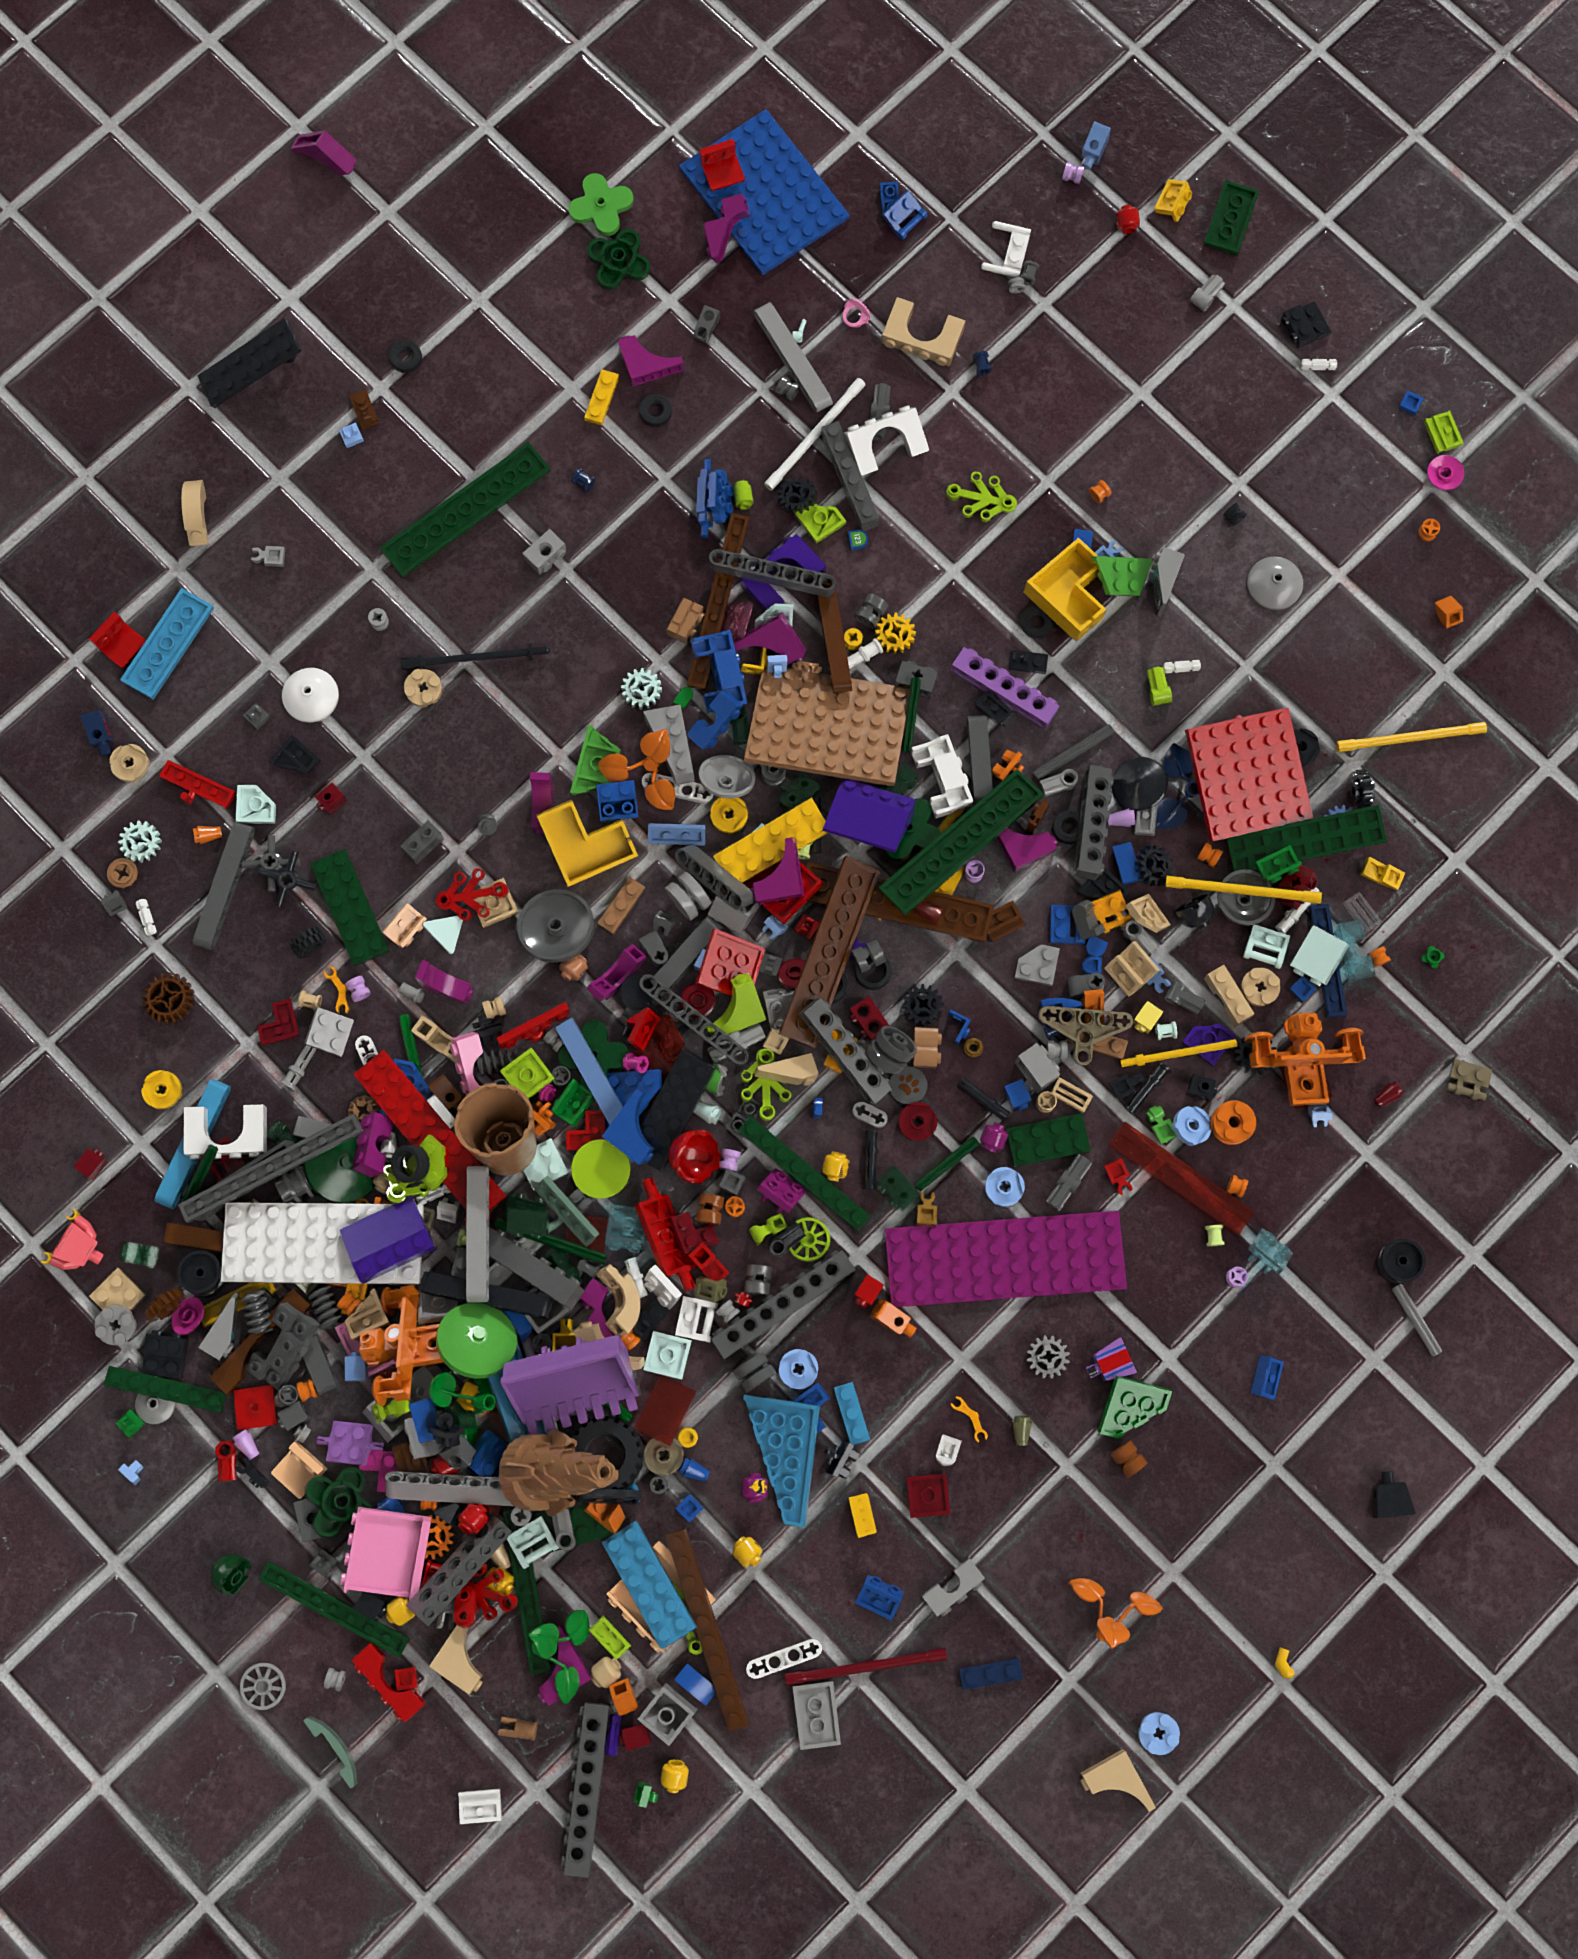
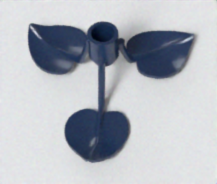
[1156,743,1199,830]

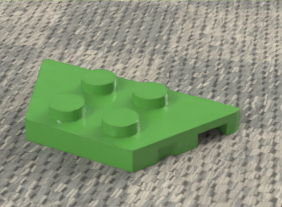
[1092,556,1152,596]
[570,725,621,795]

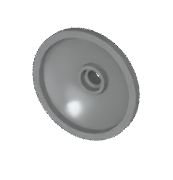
[1247,557,1303,610]
[699,755,755,799]

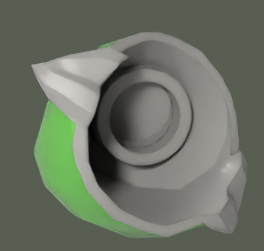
[705,1064,728,1097]

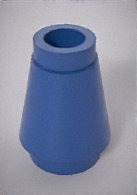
[679,1458,710,1482]

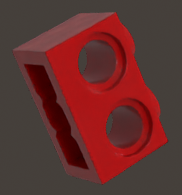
[854,1274,884,1308]

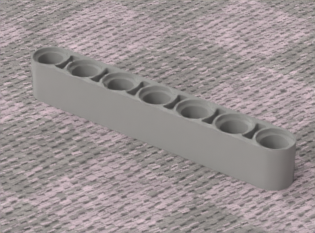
[753,302,833,413]
[466,1166,489,1303]
[385,1471,513,1506]

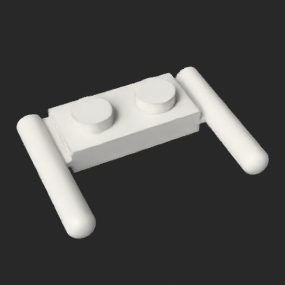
[981,221,1031,278]

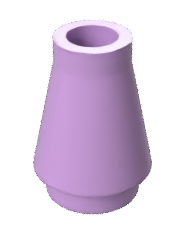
[1108,809,1135,827]
[232,1429,259,1460]

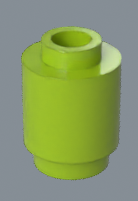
[733,480,754,510]

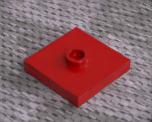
[233,1385,278,1430]

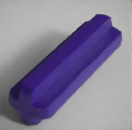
[605,1714,622,1756]

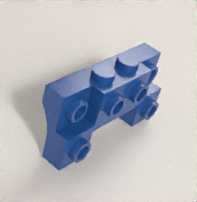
[691,630,748,713]

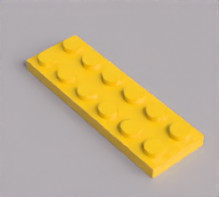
[713,798,828,884]

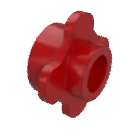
[734,1291,753,1308]

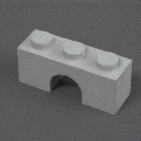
[921,1558,985,1617]

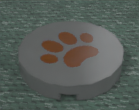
[889,1066,928,1105]

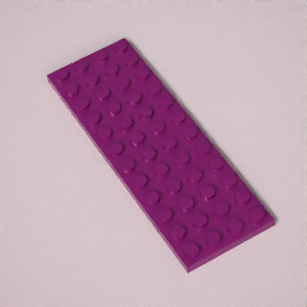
[885,1211,1127,1307]

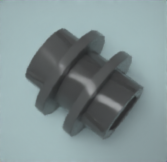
[274,1165,315,1203]

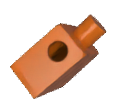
[869,1300,916,1338]

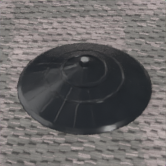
[1112,757,1168,811]

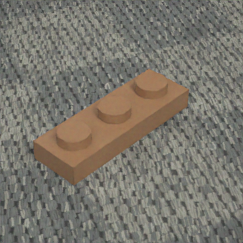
[597,877,646,935]
[1067,1032,1128,1060]

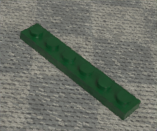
[103,1366,227,1413]

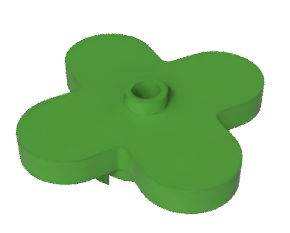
[569,173,634,236]

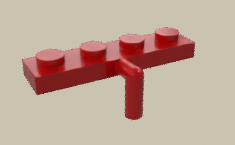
[159,760,236,809]

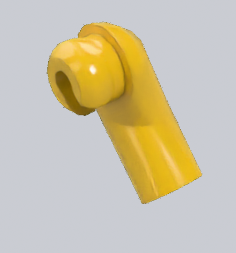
[1275,1648,1294,1679]

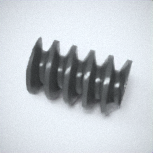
[476,1049,516,1076]
[308,1285,344,1330]
[240,1290,273,1334]

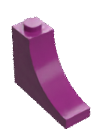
[290,130,357,176]
[618,335,684,387]
[734,612,806,664]
[530,772,555,835]
[996,828,1057,872]
[751,837,804,904]
[415,960,474,1005]
[538,1625,591,1706]

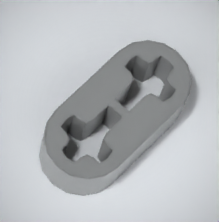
[852,1102,888,1129]

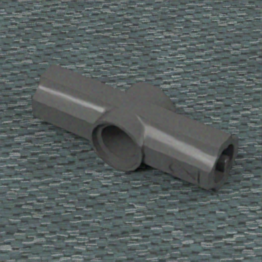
[870,383,891,441]
[1045,1154,1092,1211]

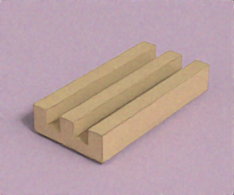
[1051,1077,1093,1113]

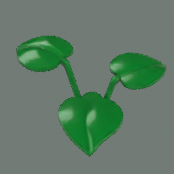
[429,1372,496,1448]
[528,1610,589,1705]

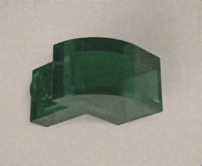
[118,1242,159,1268]

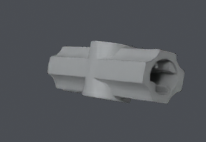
[707,1023,766,1064]

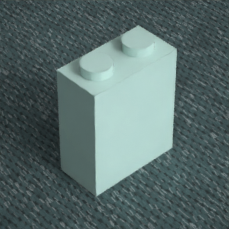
[1290,925,1349,986]

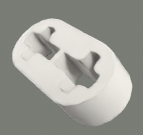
[427,1094,455,1129]

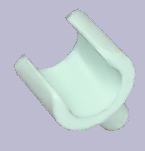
[793,319,807,343]

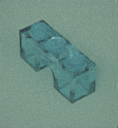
[1334,919,1376,983]

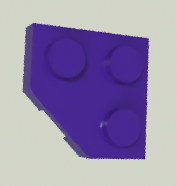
[1181,1024,1236,1066]

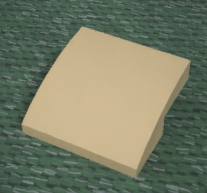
[1104,941,1160,997]

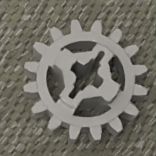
[1026,1335,1070,1379]

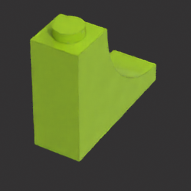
[707,973,766,1037]

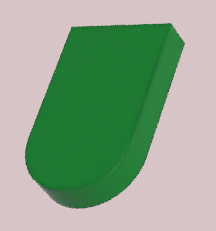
[673,687,693,710]

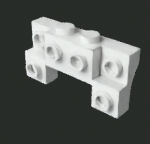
[911,734,973,819]

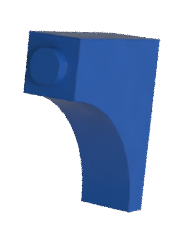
[602,1089,654,1165]

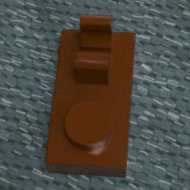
[349,389,379,430]

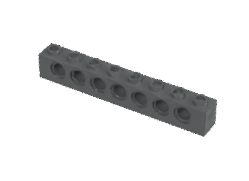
[711,1250,856,1360]
[561,1702,610,1878]

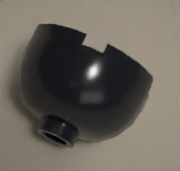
[1174,894,1214,929]

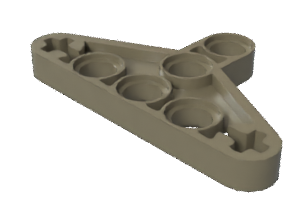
[1038,1006,1133,1065]

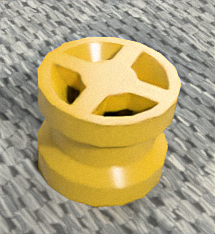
[844,628,863,651]

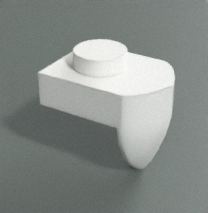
[936,1434,962,1466]

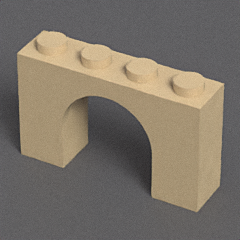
[882,297,966,367]

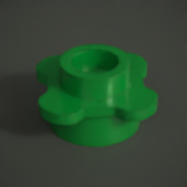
[1421,946,1444,969]

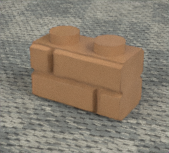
[667,598,705,644]

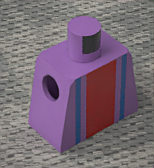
[1086,1338,1137,1381]

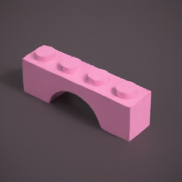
[450,1032,483,1096]

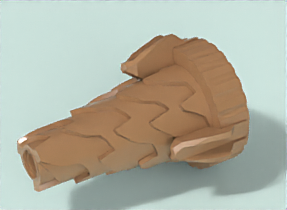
[499,1429,618,1516]

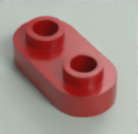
[454,1586,477,1629]

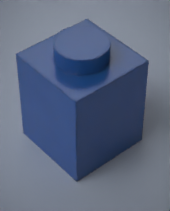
[1003,1079,1032,1111]

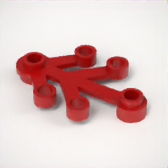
[436,868,509,921]
[462,1563,518,1621]

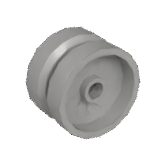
[665,872,712,921]

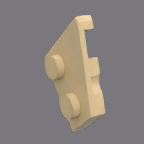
[345,1288,390,1341]

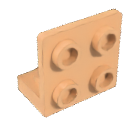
[271,1442,328,1499]

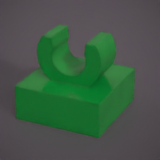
[115,1409,146,1438]
[633,1781,659,1808]

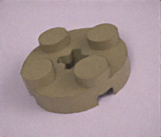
[644,1435,684,1476]

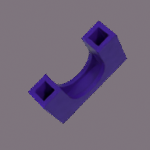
[741,534,826,612]

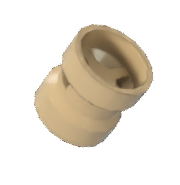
[482,996,506,1019]
[1036,1091,1057,1113]

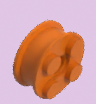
[1210,1100,1256,1145]

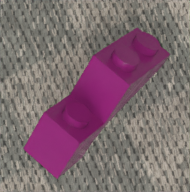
[703,194,750,263]
[580,1278,614,1338]

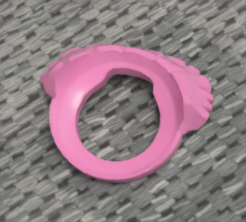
[842,298,870,328]

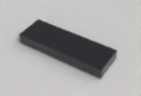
[577,1489,641,1505]

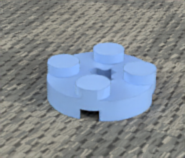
[1171,1106,1211,1146]
[985,1167,1025,1207]
[779,1349,818,1389]
[1138,1712,1180,1755]

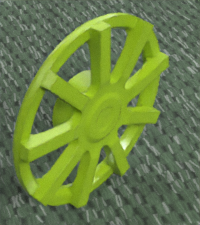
[789,1217,830,1262]

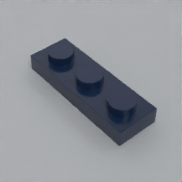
[959,1658,1023,1690]

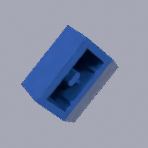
[596,780,639,822]
[468,1429,509,1478]

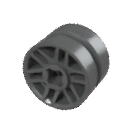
[733,1352,777,1393]

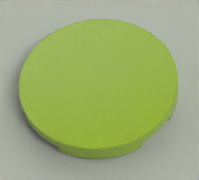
[571,1140,631,1199]

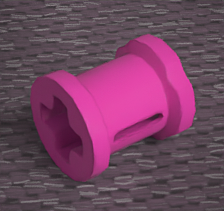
[623,1053,649,1073]

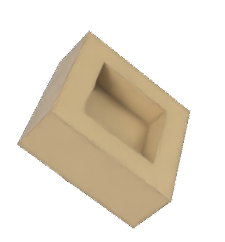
[763,1028,789,1055]

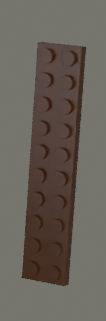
[778,856,880,1049]
[807,862,994,943]

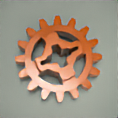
[425,1515,455,1559]

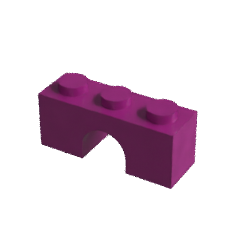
[352,1112,393,1178]

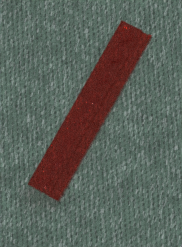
[1108,1122,1254,1236]

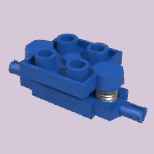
[696,459,733,538]

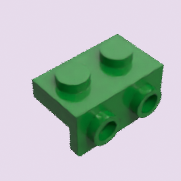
[1255,845,1302,884]
[551,1079,595,1127]

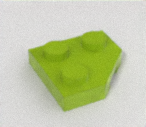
[795,504,846,544]
[405,1135,448,1191]

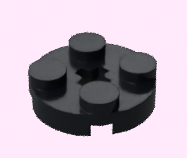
[1294,728,1320,767]

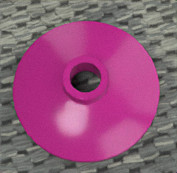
[1427,455,1464,490]
[172,1297,204,1335]

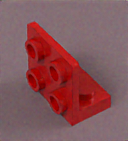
[699,139,745,191]
[89,611,146,668]

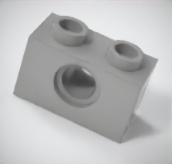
[523,529,566,575]

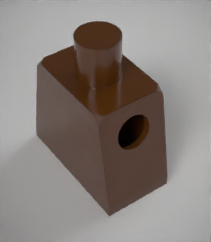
[428,1074,464,1114]

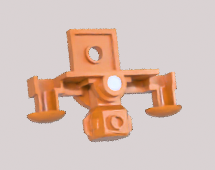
[1244,1013,1366,1106]
[359,1285,444,1406]

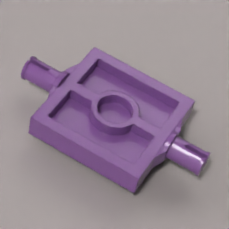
[317,1421,384,1466]

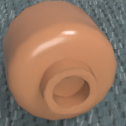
[559,954,588,981]

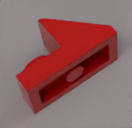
[626,1007,660,1051]

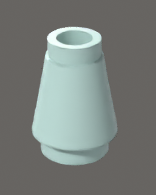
[694,1102,721,1124]

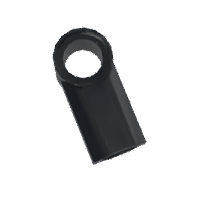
[768,1221,806,1257]

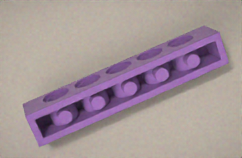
[951,647,1059,730]

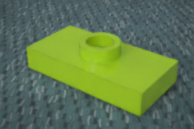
[588,1615,631,1660]

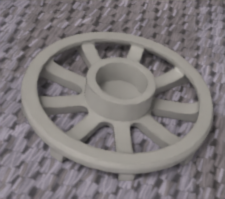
[240,1663,286,1710]

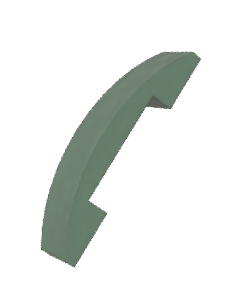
[303,1716,357,1789]

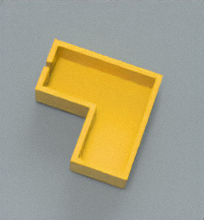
[1023,538,1106,642]
[536,800,638,887]

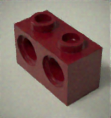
[849,996,890,1043]

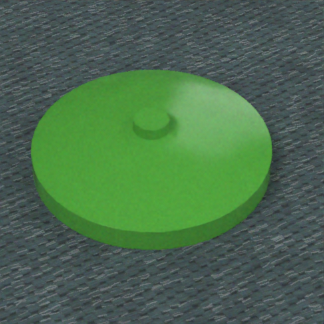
[436,1303,517,1379]

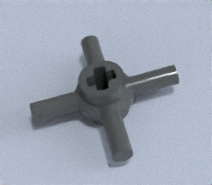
[242,835,301,892]

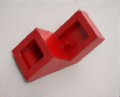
[688,1242,730,1281]

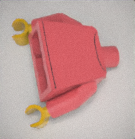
[40,1209,104,1270]

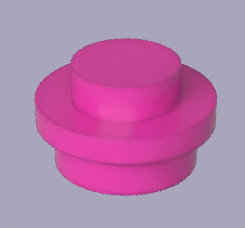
[538,1084,556,1102]

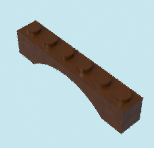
[209,1289,312,1395]

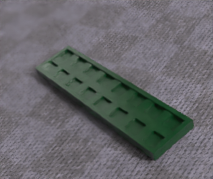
[1227,805,1387,871]

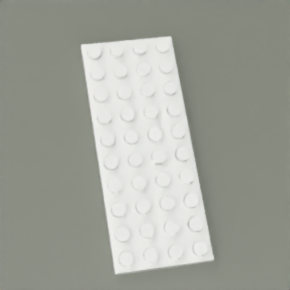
[221,1203,424,1284]

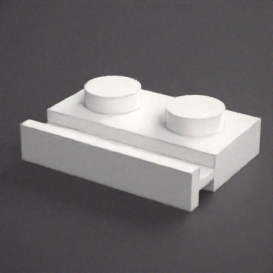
[458,1789,502,1824]

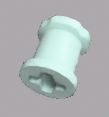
[1155,1021,1177,1040]

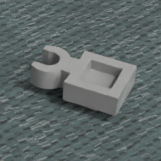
[251,546,286,567]

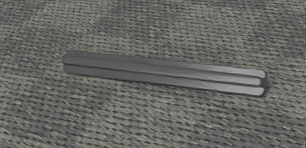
[1033,724,1114,780]

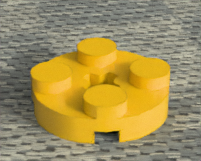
[710,797,748,834]
[141,1070,182,1110]

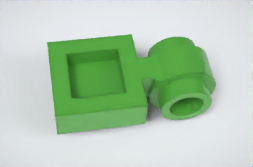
[1146,1106,1177,1145]

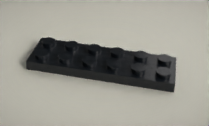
[197,318,302,408]
[640,1050,716,1172]

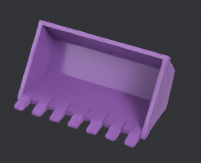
[501,1335,639,1434]

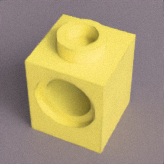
[1133,1001,1163,1034]

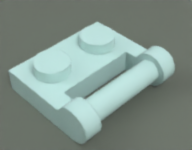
[1243,925,1290,969]
[507,1516,559,1569]

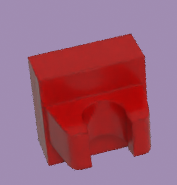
[794,914,819,940]

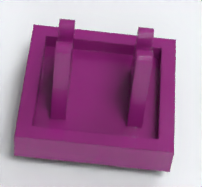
[757,1168,807,1214]

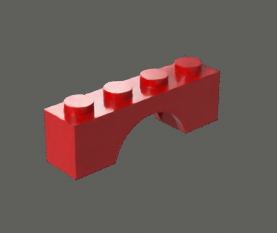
[352,1642,427,1722]

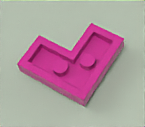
[359,1450,399,1492]

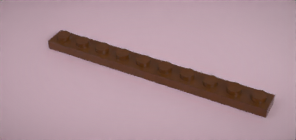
[687,513,750,691]
[665,1528,750,1732]

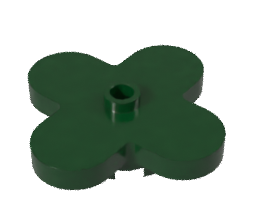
[588,229,650,290]
[886,798,941,862]
[558,1020,630,1091]
[304,1467,373,1537]

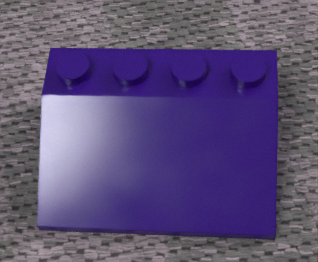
[823,778,916,853]
[340,1196,437,1284]

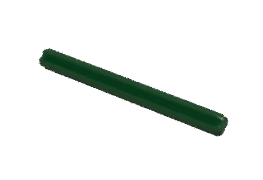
[494,1218,607,1264]

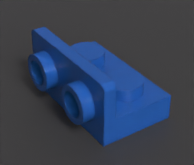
[855,1575,904,1621]

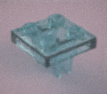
[1247,1228,1293,1275]

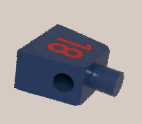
[80,710,114,757]

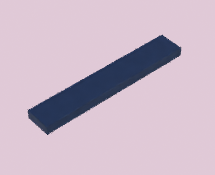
[1308,904,1347,1019]

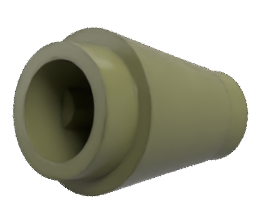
[1012,1415,1032,1446]

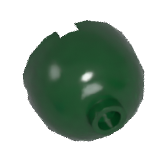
[210,1554,251,1597]

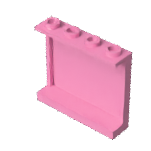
[340,1507,431,1601]

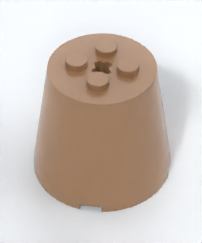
[454,1083,537,1176]

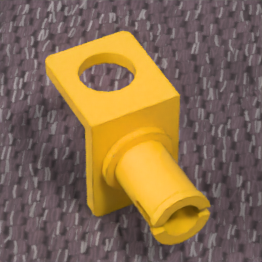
[740,647,768,675]
[552,1318,576,1351]

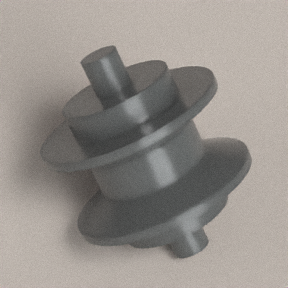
[477,814,497,835]

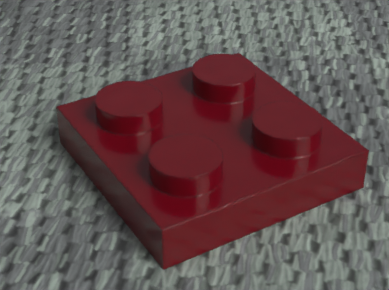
[906,1473,951,1518]

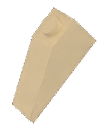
[754,1053,819,1086]

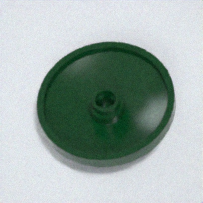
[303,1134,379,1203]

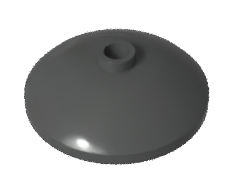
[1217,869,1275,926]

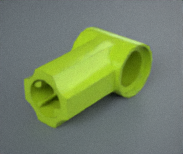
[1147,667,1172,706]

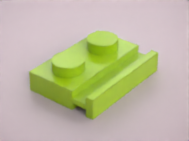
[1424,411,1463,454]

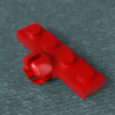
[497,1002,570,1050]

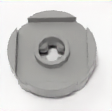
[95,1305,137,1345]

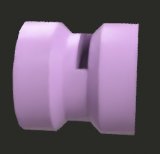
[1062,162,1084,184]
[964,860,985,883]
[345,976,371,1002]
[719,1149,741,1172]

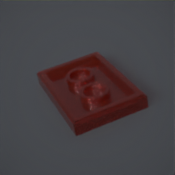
[634,1375,696,1446]

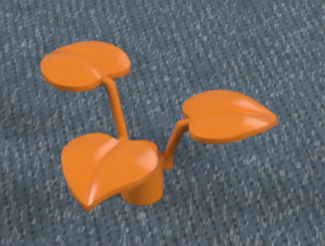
[598,729,676,810]
[1068,1578,1163,1649]

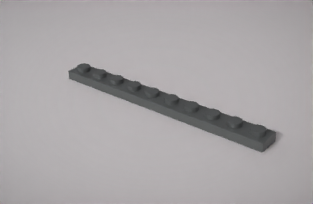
[178,1114,364,1223]

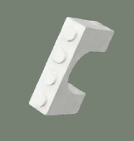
[844,405,929,475]
[184,1104,267,1160]

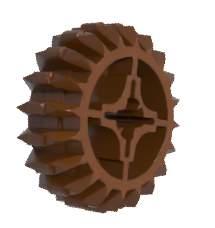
[142,972,195,1025]

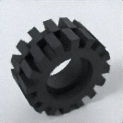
[289,926,327,959]

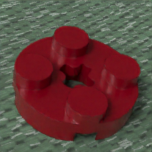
[898,1102,937,1142]

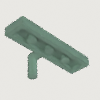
[534,1176,599,1247]

